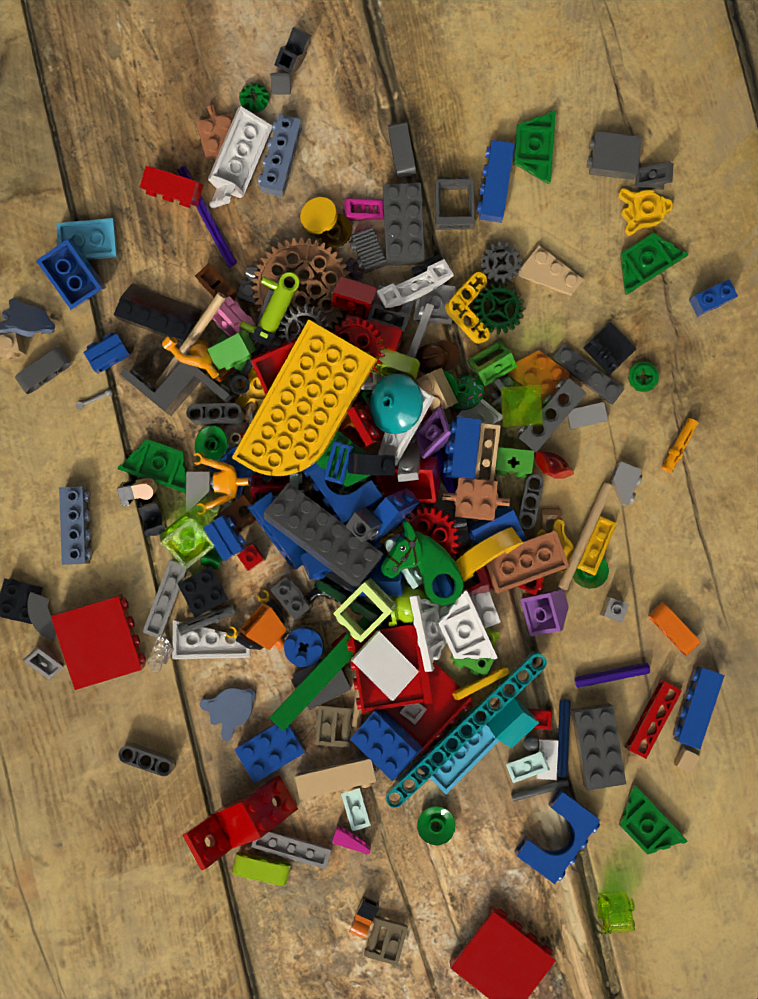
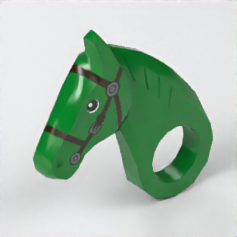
[381,520,464,606]

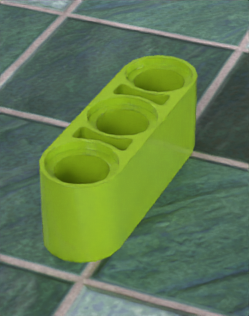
[366,349,420,381]
[232,852,291,886]

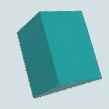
[487,697,539,748]

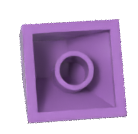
[414,407,451,459]
[520,589,569,636]

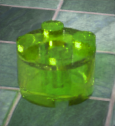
[597,891,635,934]

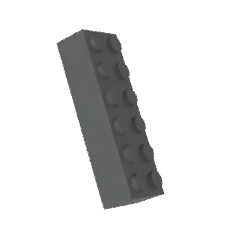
[264,483,383,589]

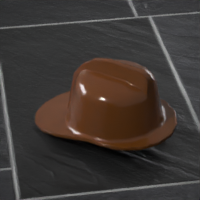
[415,341,460,374]

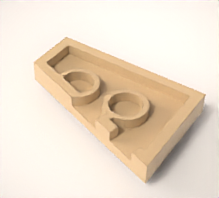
[517,245,584,296]

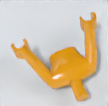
[162,336,219,379]
[194,452,250,515]

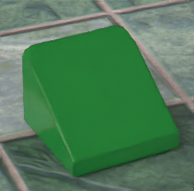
[201,543,222,570]

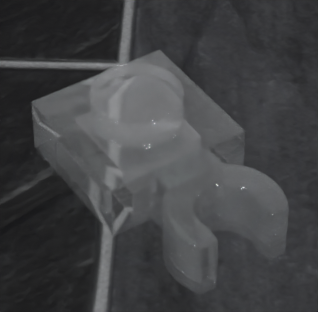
[147,636,174,672]

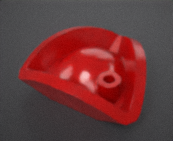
[534,451,574,479]

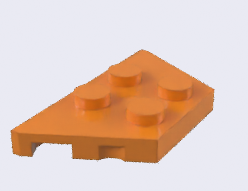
[505,350,570,405]

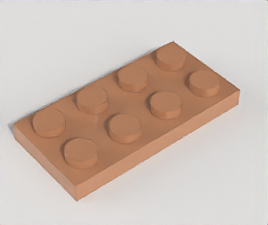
[485,531,570,594]

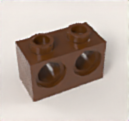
[195,263,237,300]
[213,495,256,535]

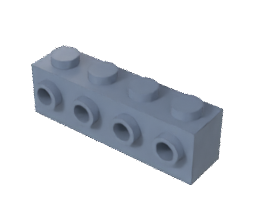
[258,114,302,197]
[59,486,92,565]

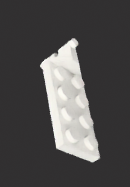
[208,106,273,208]

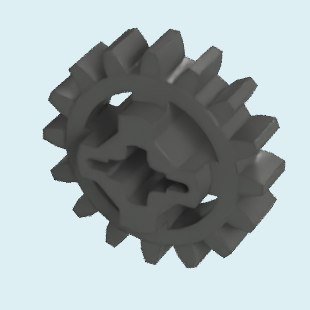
[481,242,522,284]

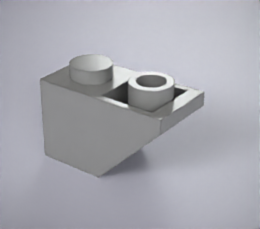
[610,461,643,506]

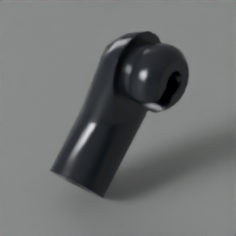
[306,587,333,603]

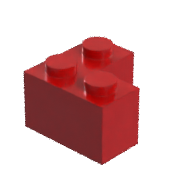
[331,276,377,320]

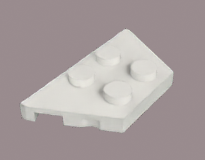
[438,589,497,659]
[410,596,446,672]

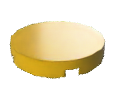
[300,197,338,234]

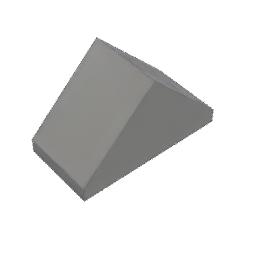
[23,644,64,680]

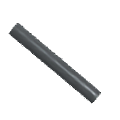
[511,779,569,802]

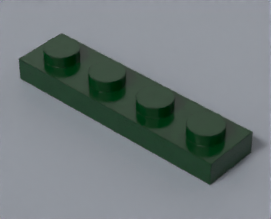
[314,576,387,626]

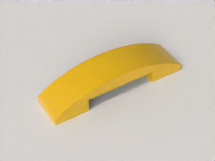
[451,527,523,583]

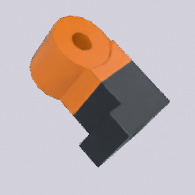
[349,896,379,939]

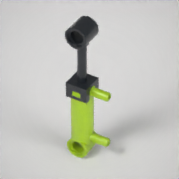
[230,272,299,395]

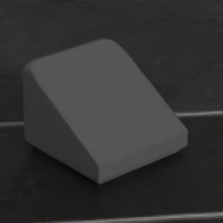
[270,73,291,95]

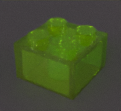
[501,385,543,428]
[159,510,214,569]

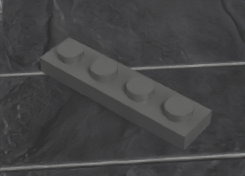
[552,344,624,405]

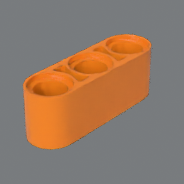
[648,602,701,656]

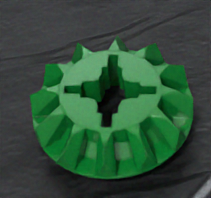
[239,82,269,113]
[628,362,659,392]

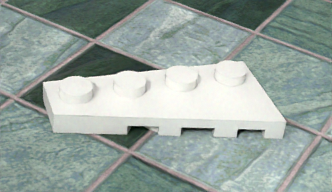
[378,386,435,465]

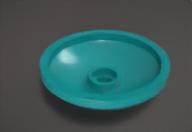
[369,374,423,434]

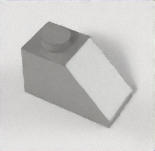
[186,472,214,511]

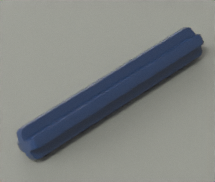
[557,699,571,777]

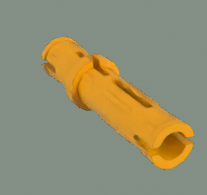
[661,418,699,474]

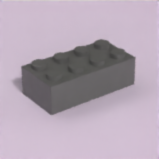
[383,183,425,266]
[571,703,626,791]

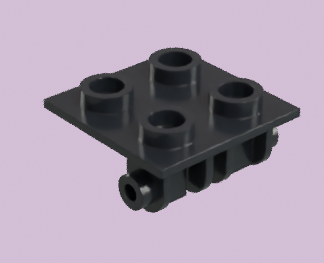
[583,322,636,375]
[177,566,229,617]
[0,578,43,624]

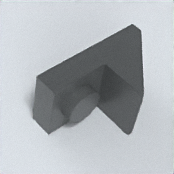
[635,161,674,190]

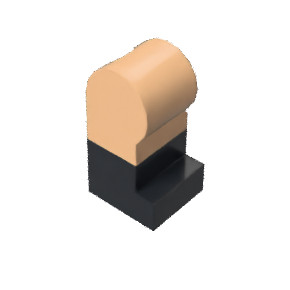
[117,478,157,506]

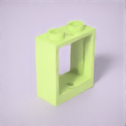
[333,578,398,642]

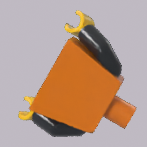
[225,590,286,650]

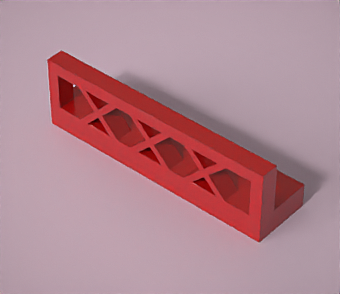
[625,679,682,759]

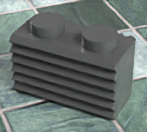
[349,227,386,273]

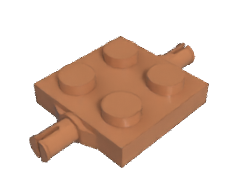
[196,105,234,160]
[443,478,510,521]

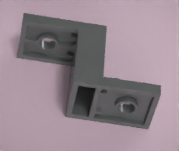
[120,362,234,416]

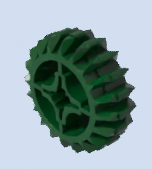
[473,283,525,335]

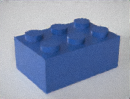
[36,239,106,310]
[442,417,481,479]
[350,709,423,781]
[234,723,306,784]

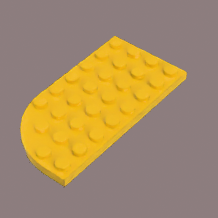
[232,319,378,476]

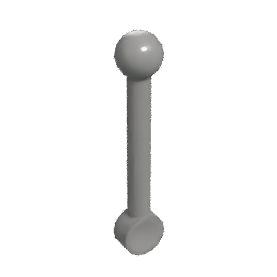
[75,389,113,410]

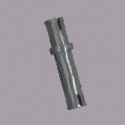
[176,604,236,636]

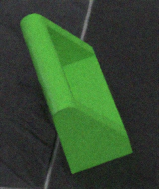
[467,341,517,386]

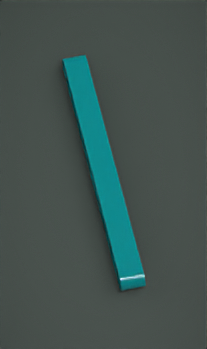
[386,652,547,808]

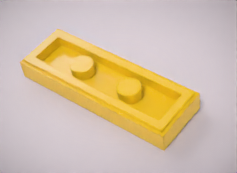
[577,516,617,576]
[452,667,510,700]

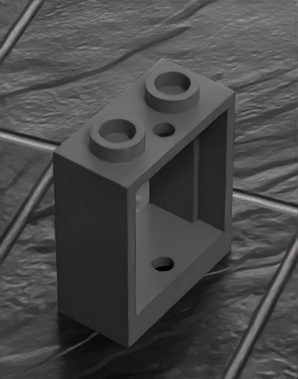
[435,177,475,230]
[270,576,313,620]

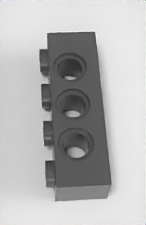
[517,378,587,452]

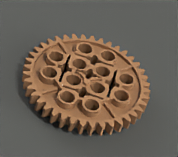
[252,237,351,335]

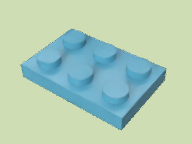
[56,218,118,260]

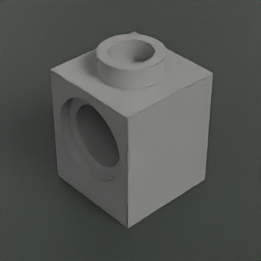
[600,597,629,623]

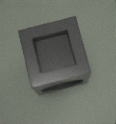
[346,508,382,542]

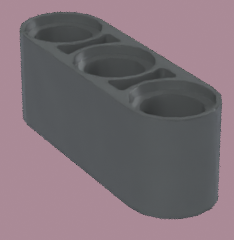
[388,121,416,178]
[15,347,72,394]
[186,403,245,425]
[517,474,544,530]
[118,743,176,776]

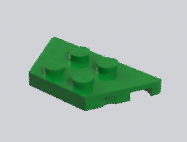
[514,110,556,184]
[620,233,689,296]
[316,430,370,487]
[117,439,186,493]
[619,785,688,855]

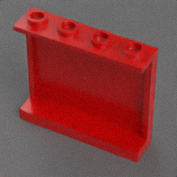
[51,594,146,690]
[347,624,433,715]
[372,661,472,756]
[449,906,556,999]

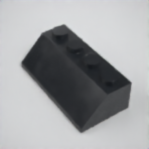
[114,284,202,343]

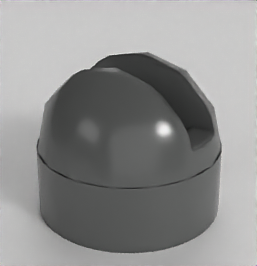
[524,736,538,752]

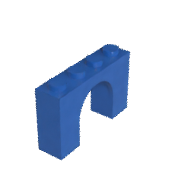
[303,462,384,525]
[514,789,601,884]

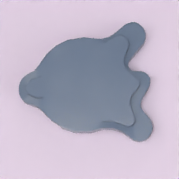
[0,298,55,337]
[200,688,256,741]

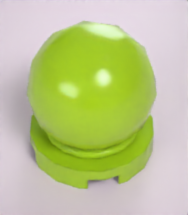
[388,585,429,627]

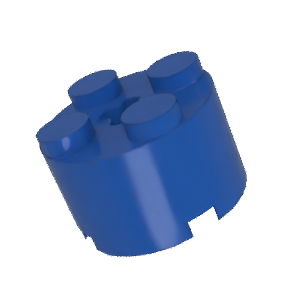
[284,627,324,667]

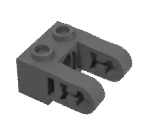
[367,283,416,339]

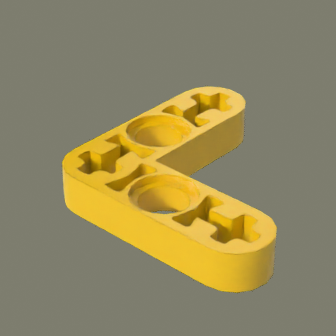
[445,272,490,344]

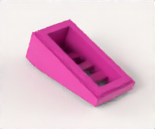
[343,198,384,221]
[332,824,371,854]

